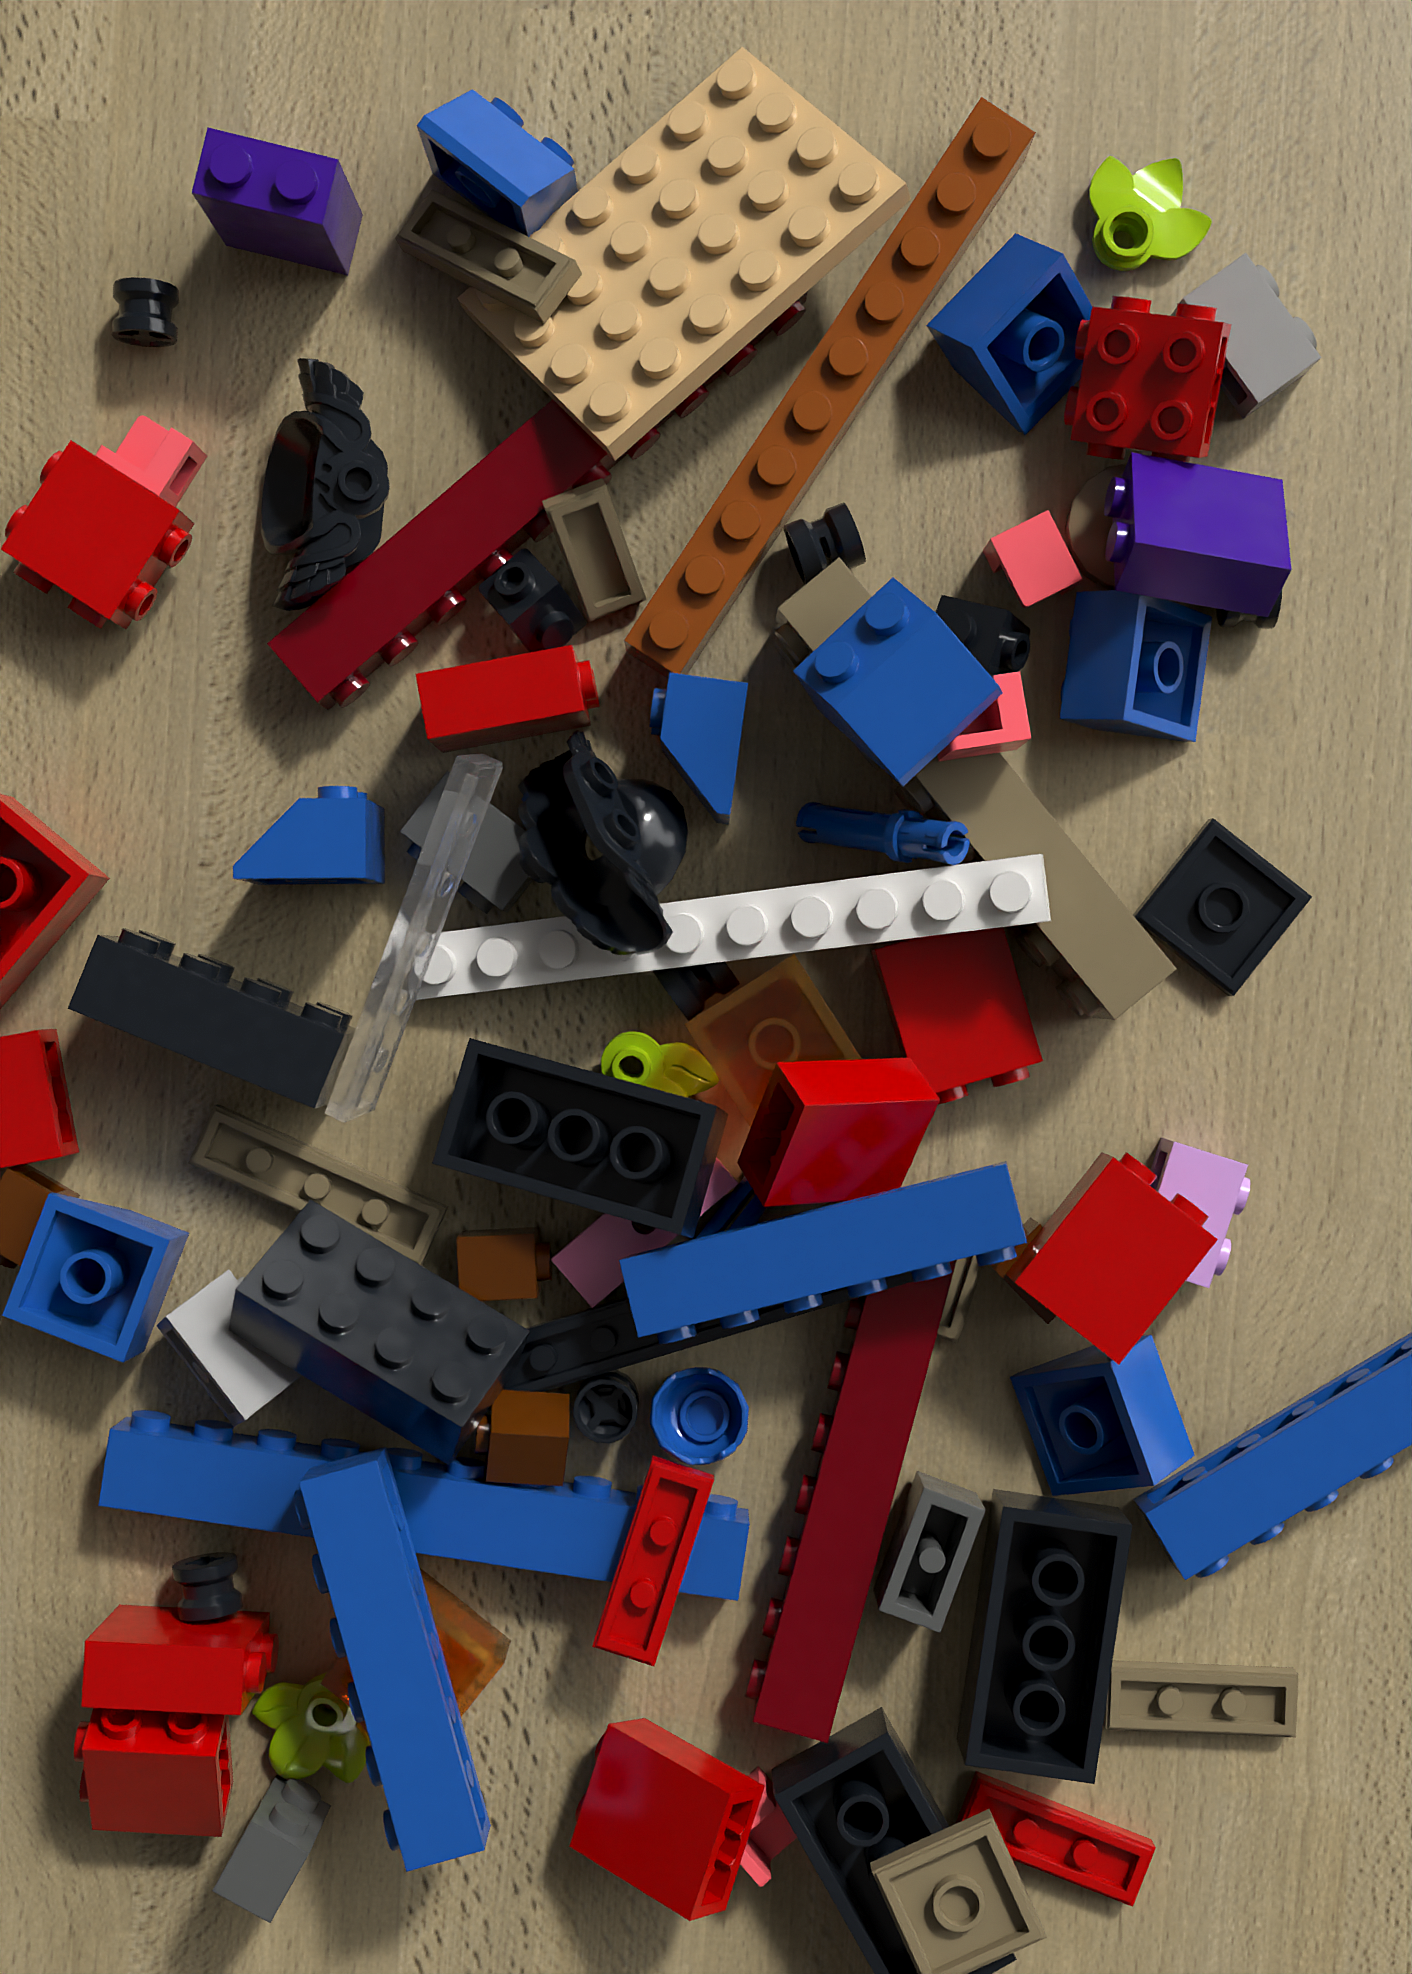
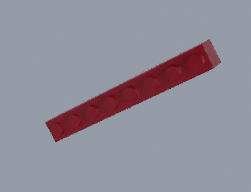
[745,1260,957,1743]

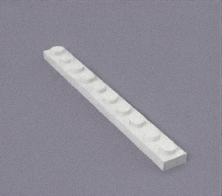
[405,854,1051,1000]

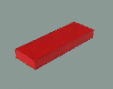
[592,1455,714,1666]
[955,1771,1156,1907]

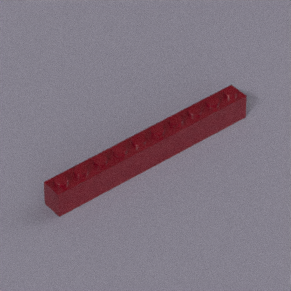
[267,291,808,710]

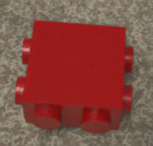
[1064,296,1232,463]
[1,440,195,629]
[74,1708,234,1837]

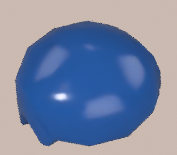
[650,1367,749,1465]

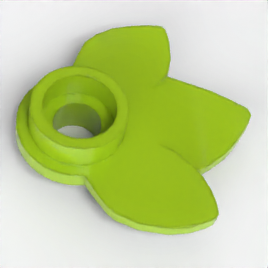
[1089,156,1212,271]
[601,1031,719,1098]
[252,1672,370,1783]

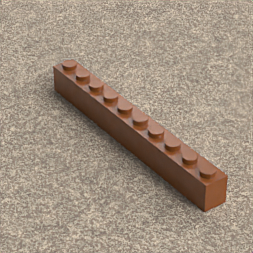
[624,97,1036,679]

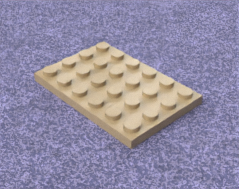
[457,47,911,461]

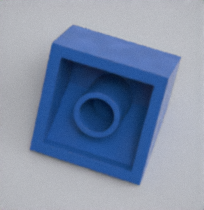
[416,89,578,237]
[926,233,1092,435]
[793,577,1003,787]
[1060,590,1212,742]
[649,672,748,825]
[233,786,385,885]
[2,1192,189,1363]
[1010,1335,1195,1496]

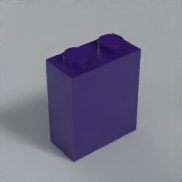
[192,127,363,276]
[1104,452,1292,617]

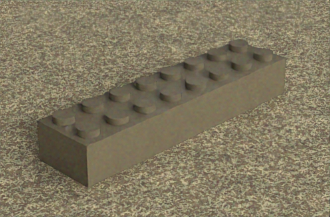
[773,557,1177,1020]

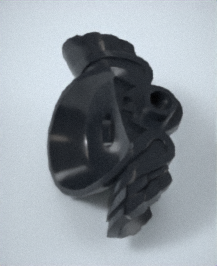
[261,358,390,611]
[518,730,688,955]

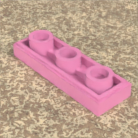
[551,1157,738,1308]

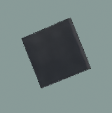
[1133,818,1312,996]

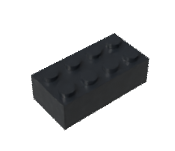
[68,928,364,1109]
[432,1038,728,1238]
[229,1199,530,1466]
[956,1489,1132,1784]
[772,1707,1017,1974]

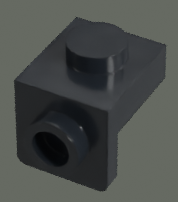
[478,548,588,653]
[936,595,1030,677]

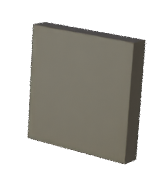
[870,1809,1047,1974]

